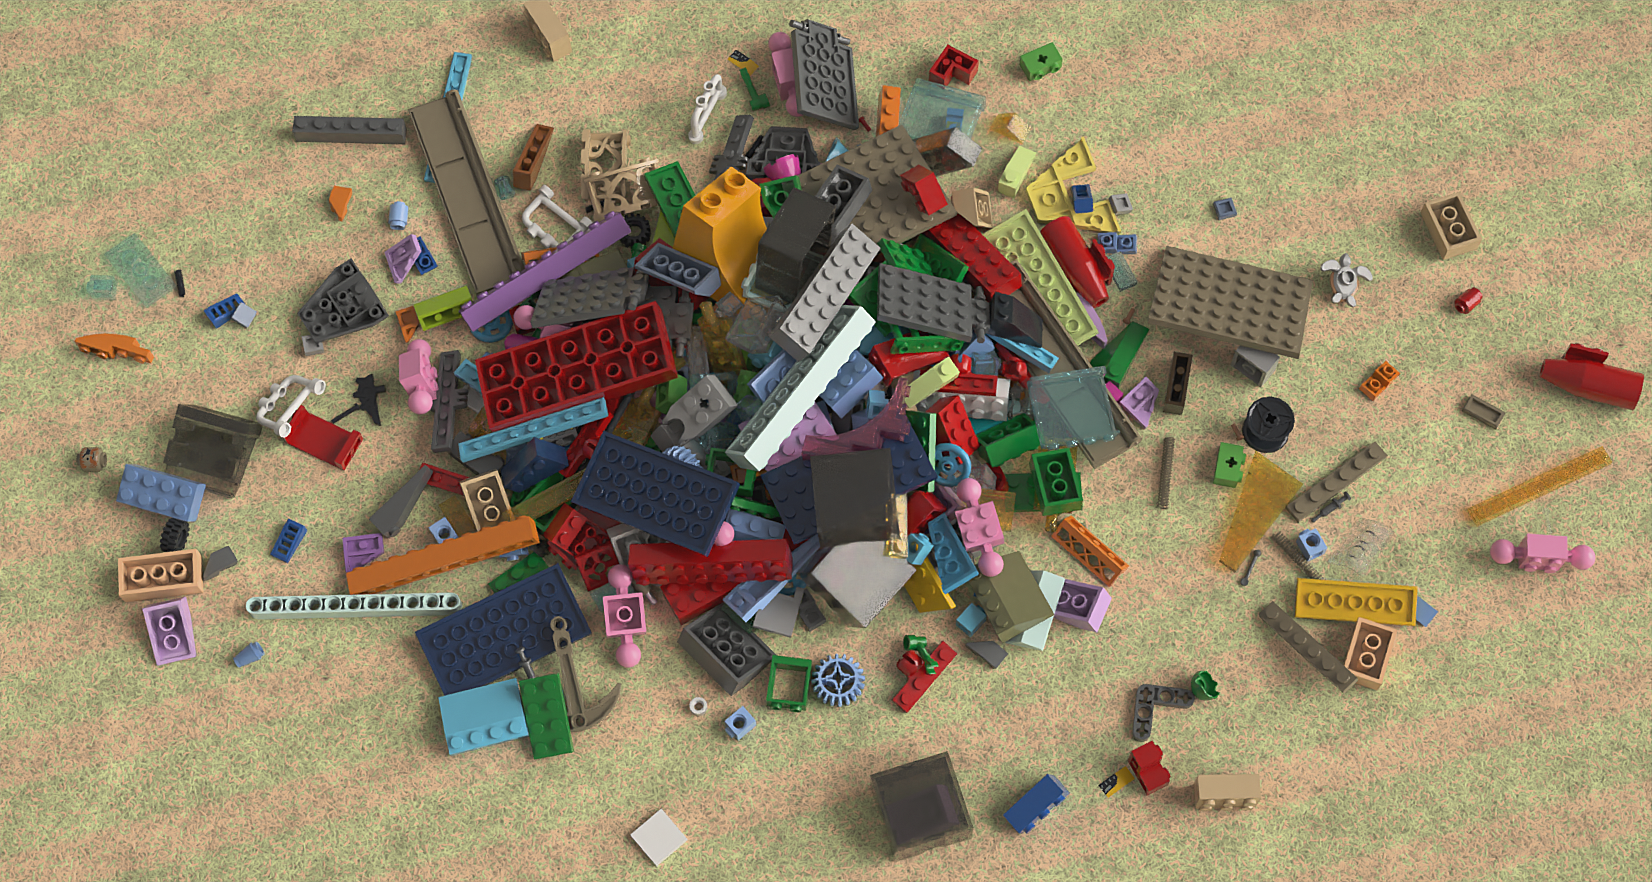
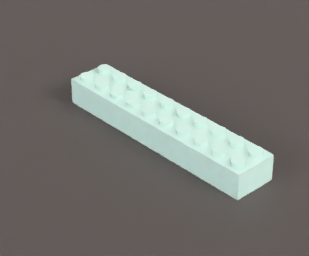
[725,305,875,471]

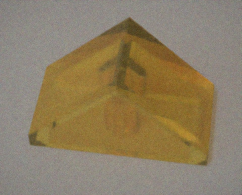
[990,112,1031,144]

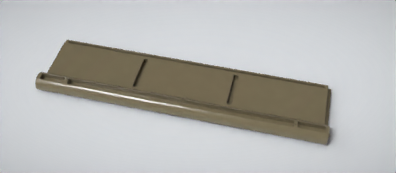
[408,89,525,296]
[971,260,1142,469]

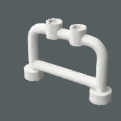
[688,74,727,144]
[522,185,593,248]
[256,375,326,437]

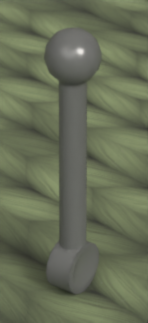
[1240,549,1261,586]

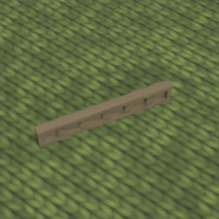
[1286,441,1388,523]
[1258,601,1358,694]

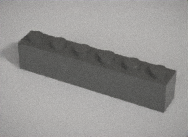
[292,116,407,145]

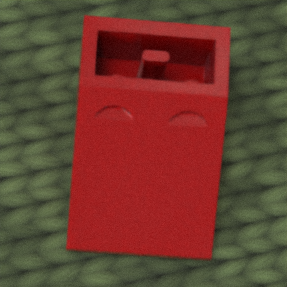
[543,503,611,570]

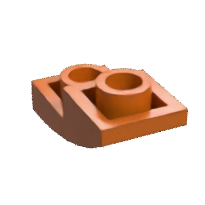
[1359,361,1400,401]

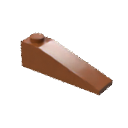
[513,124,554,191]

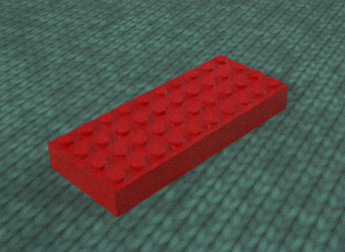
[475,301,678,432]

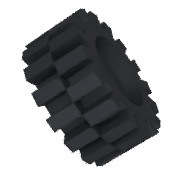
[619,213,651,249]
[160,518,190,552]

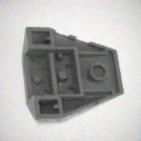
[746,126,820,180]

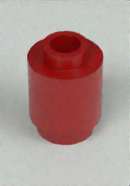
[1454,287,1483,314]

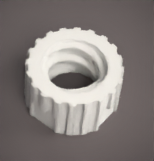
[689,697,708,716]

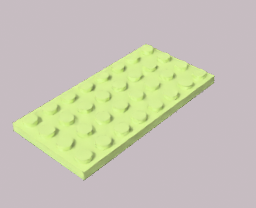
[982,209,1099,346]

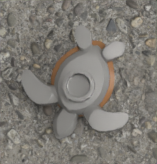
[1320,253,1372,307]

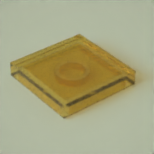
[978,489,1016,532]

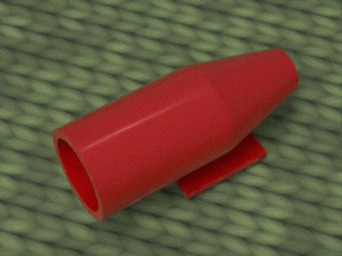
[1040,216,1115,308]
[1539,343,1644,411]

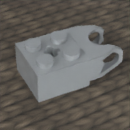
[662,375,738,446]

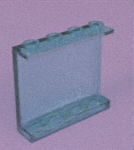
[898,78,986,161]
[1027,366,1120,451]

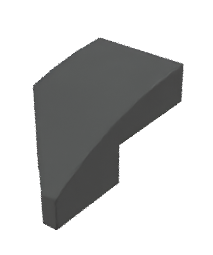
[203,546,238,581]
[799,588,826,632]
[965,641,1008,669]

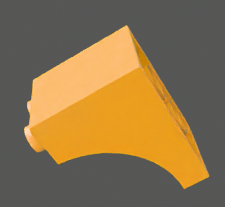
[673,166,803,324]

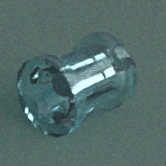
[494,176,516,200]

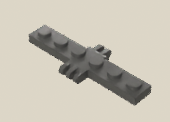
[709,114,754,180]
[429,350,469,453]

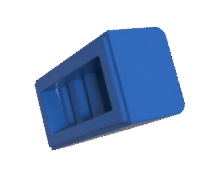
[1071,184,1093,213]
[203,294,245,329]
[270,518,307,564]

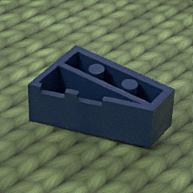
[501,437,569,493]

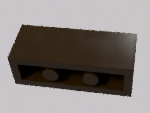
[1163,351,1193,415]

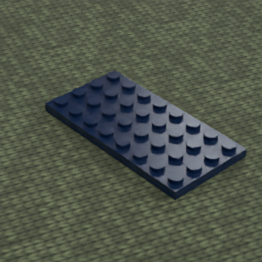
[761,410,938,545]
[571,431,740,557]
[415,563,592,696]

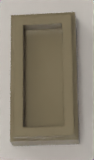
[1462,394,1506,430]

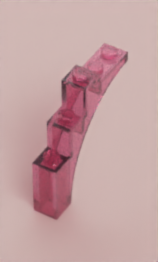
[801,377,911,469]

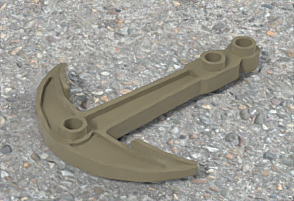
[550,616,622,732]

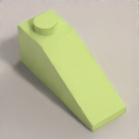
[998,146,1036,199]
[898,357,960,409]

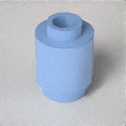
[388,201,408,230]

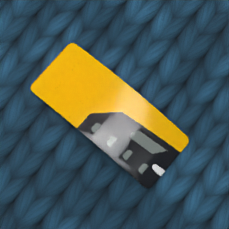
[727,50,759,76]
[1098,766,1135,798]

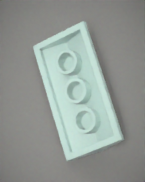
[1005,570,1065,651]

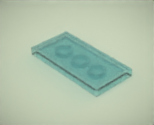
[104,233,177,308]

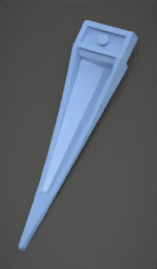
[723,524,840,622]

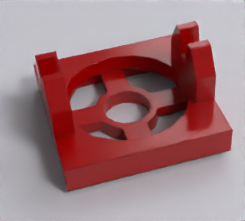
[574,542,619,592]

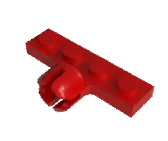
[995,343,1050,405]
[920,354,998,396]
[558,412,614,480]
[891,641,957,713]

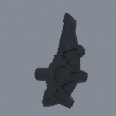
[353,373,386,426]

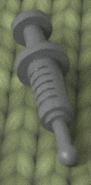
[1311,491,1351,523]
[515,647,536,679]

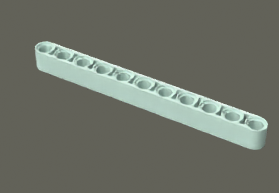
[246,593,463,619]

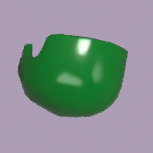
[1191,671,1220,701]

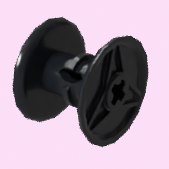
[1242,396,1295,453]

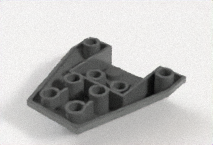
[297,258,389,343]

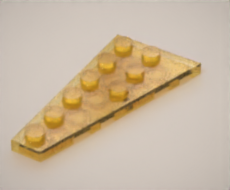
[1219,450,1303,573]

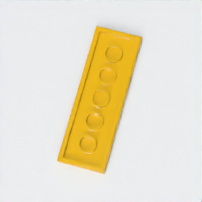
[1295,578,1418,626]

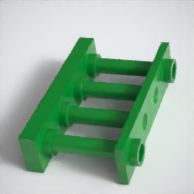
[876,318,965,354]

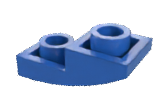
[414,236,438,276]

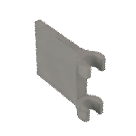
[753,587,804,638]

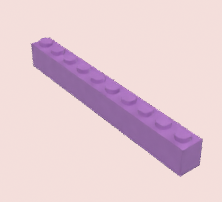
[459,211,632,332]

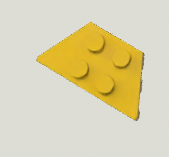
[901,544,956,613]

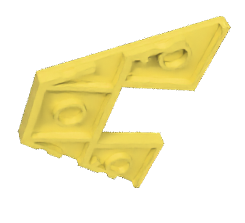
[1026,136,1121,235]

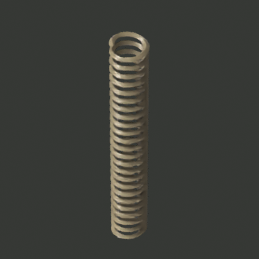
[1157,437,1175,509]
[1271,531,1326,580]

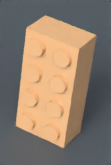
[118,549,203,602]

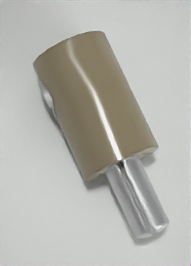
[630,578,658,605]

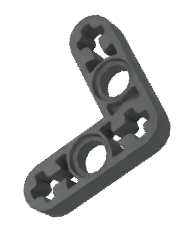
[1132,684,1195,742]

